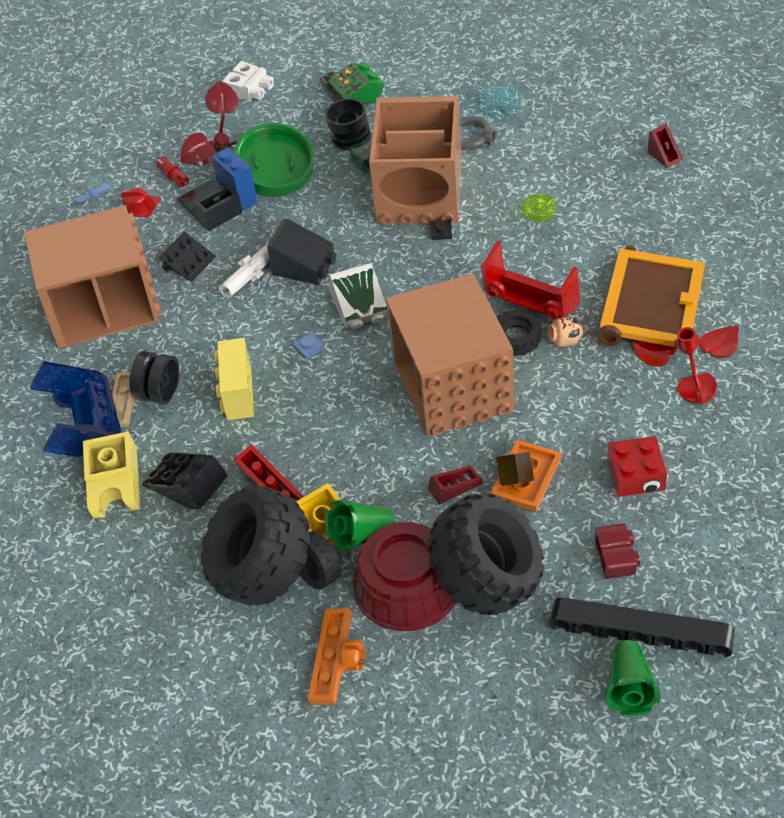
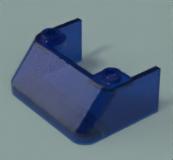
[30,361,121,457]

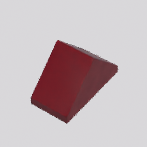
[648,123,683,168]

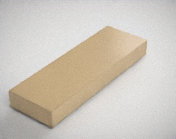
[105,373,135,428]

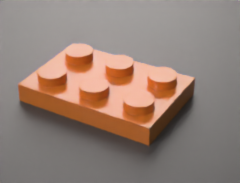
[490,440,562,512]

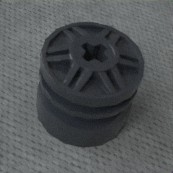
[325,98,371,151]

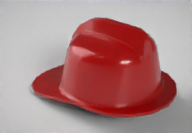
[121,187,161,218]

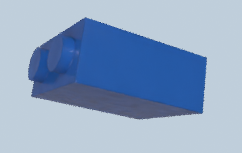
[212,148,258,211]

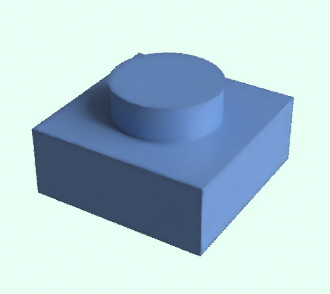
[293,333,324,360]

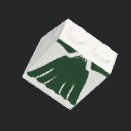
[329,263,387,329]

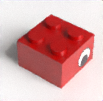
[607,436,667,497]

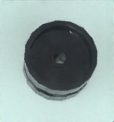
[129,351,180,405]

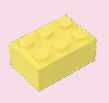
[214,338,254,420]

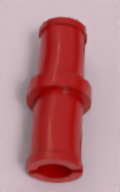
[156,157,190,187]

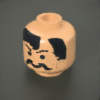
[548,317,583,347]

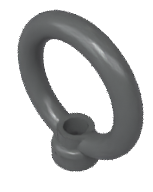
[460,116,496,150]

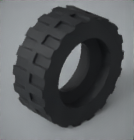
[497,310,541,356]
[299,531,342,590]

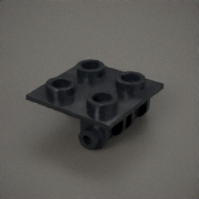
[159,231,216,282]

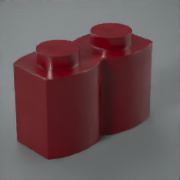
[594,523,640,579]

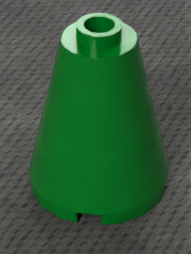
[324,500,396,551]
[605,640,661,716]

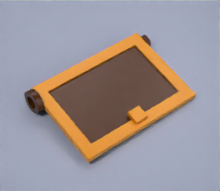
[598,246,705,348]

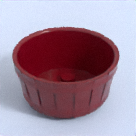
[353,522,456,631]

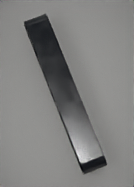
[549,597,735,658]

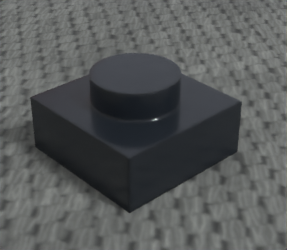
[431,220,452,240]

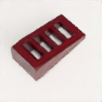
[428,465,483,504]

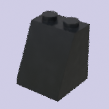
[267,218,336,285]

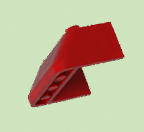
[481,241,580,319]

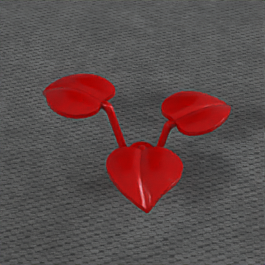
[633,325,739,404]

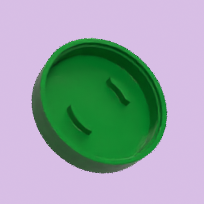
[235,123,314,197]

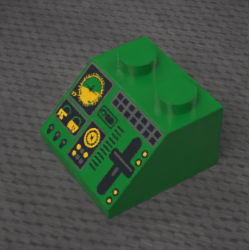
[329,62,385,103]

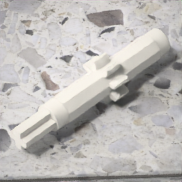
[219,241,270,298]

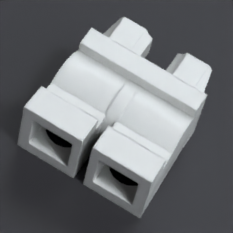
[222,61,274,102]

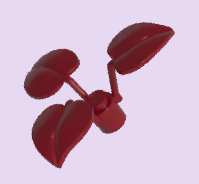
[180,81,238,166]

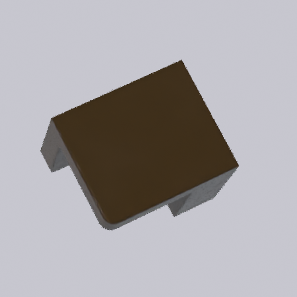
[496,452,534,486]

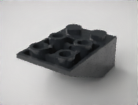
[176,181,243,231]
[141,452,228,509]

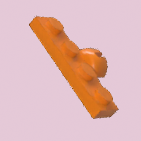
[307,608,366,705]

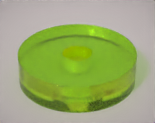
[523,194,556,221]

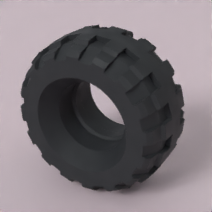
[200,485,310,606]
[427,493,544,615]

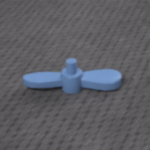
[75,184,109,203]

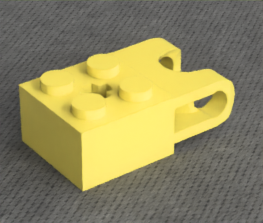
[83,431,140,519]

